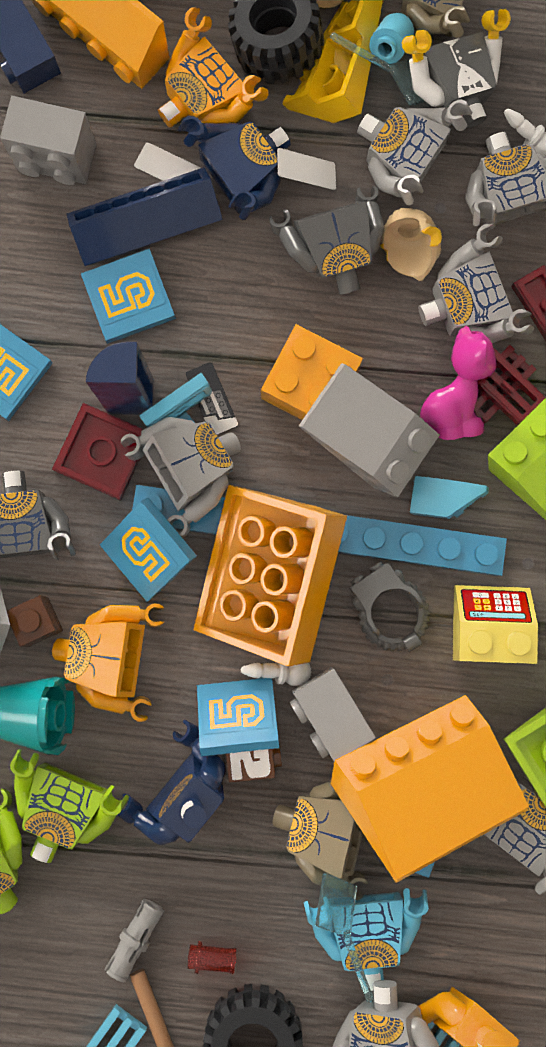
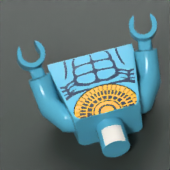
[304,888,429,991]

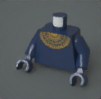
[178,116,291,220]
[117,720,226,845]

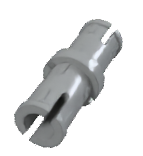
[104,899,164,982]

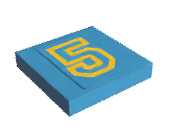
[81,249,176,344]
[0,324,53,421]
[100,498,197,602]
[197,678,279,756]

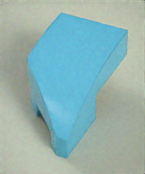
[410,476,489,519]

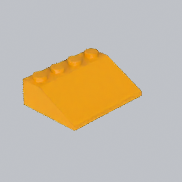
[193,485,347,666]
[330,695,529,883]

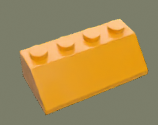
[32,0,170,89]

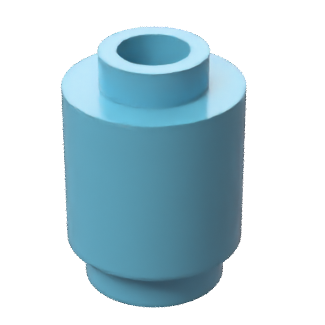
[369,13,414,64]

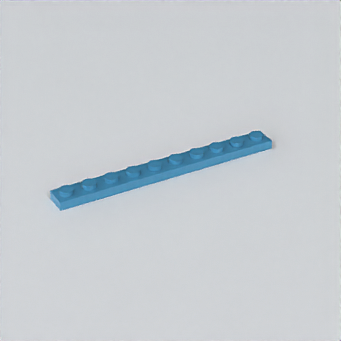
[132,485,507,576]

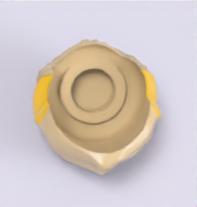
[380,208,442,281]

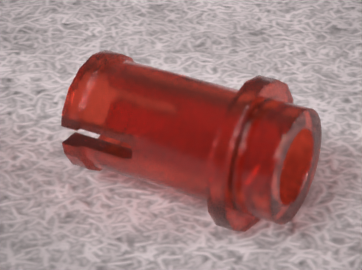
[187,941,236,974]

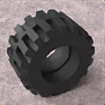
[228,0,324,84]
[203,984,303,1047]

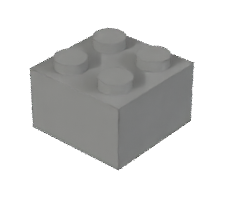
[0,95,96,185]
[290,667,376,762]

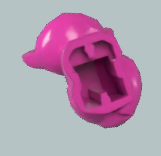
[420,326,496,440]

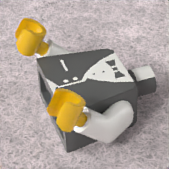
[402,9,511,128]

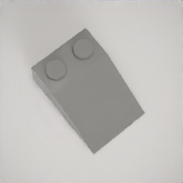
[299,363,439,497]

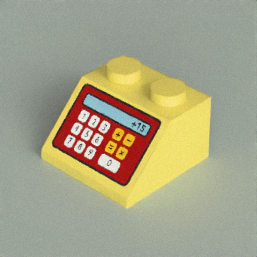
[453,585,538,664]

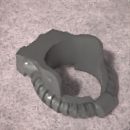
[349,561,430,653]

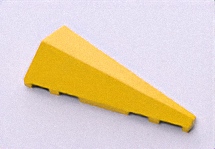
[282,0,383,123]

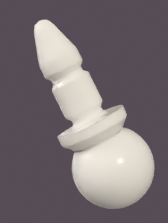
[504,109,546,157]
[241,662,311,686]

